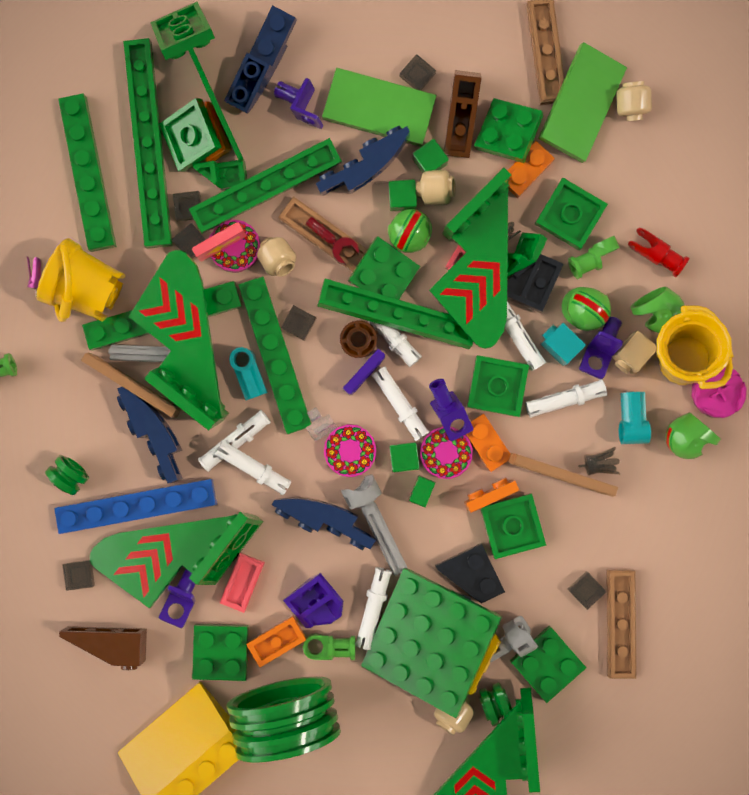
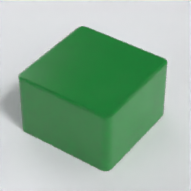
[412,139,449,173]
[388,180,417,211]
[389,443,419,472]
[409,475,436,508]

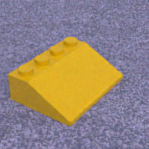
[118,681,239,795]

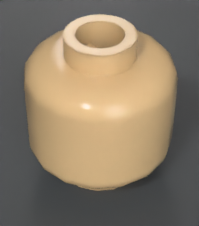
[616,81,652,121]
[416,170,456,205]
[257,237,296,277]
[434,697,474,735]

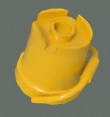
[37,238,125,322]
[657,305,734,389]

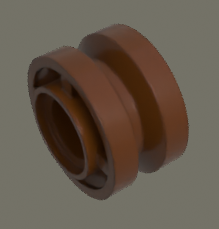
[340,320,377,358]

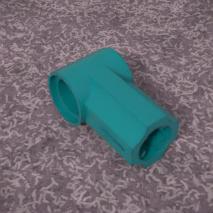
[229,347,268,401]
[618,392,651,445]

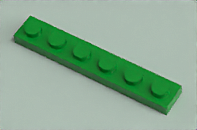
[58,93,117,252]
[189,138,342,234]
[238,276,312,434]
[317,278,473,349]
[82,281,242,351]

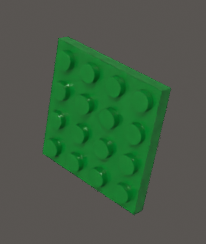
[361,568,503,718]

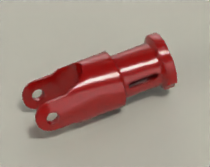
[628,228,690,278]

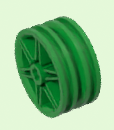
[226,677,341,763]

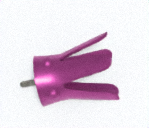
[27,256,41,297]

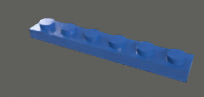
[54,479,217,534]

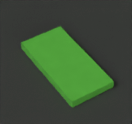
[538,42,627,163]
[322,67,437,147]

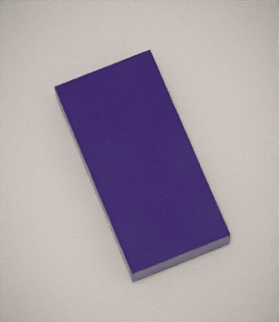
[343,349,385,395]

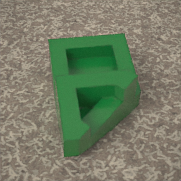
[193,160,247,190]
[507,232,547,276]

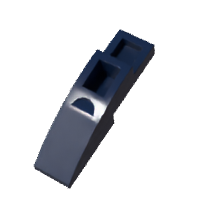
[224,5,297,114]
[316,126,410,196]
[117,387,183,484]
[272,498,376,550]

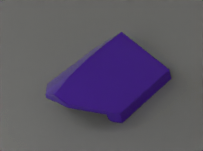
[283,573,344,628]

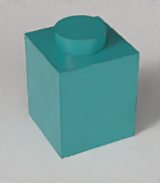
[540,323,586,366]

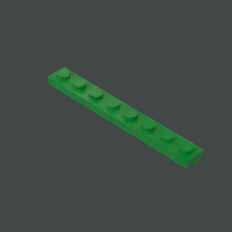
[123,38,173,249]

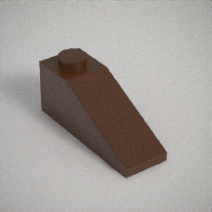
[444,70,482,158]
[59,627,147,670]

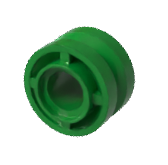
[45,455,89,495]
[479,682,512,727]

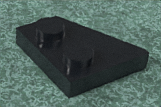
[507,254,564,313]
[435,543,505,604]

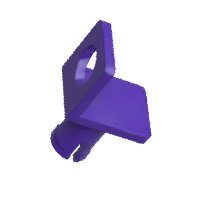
[274,78,323,129]
[579,316,624,379]
[429,379,473,441]
[159,569,196,628]

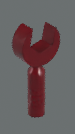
[305,217,359,265]

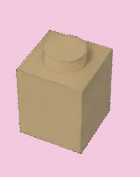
[612,330,657,374]

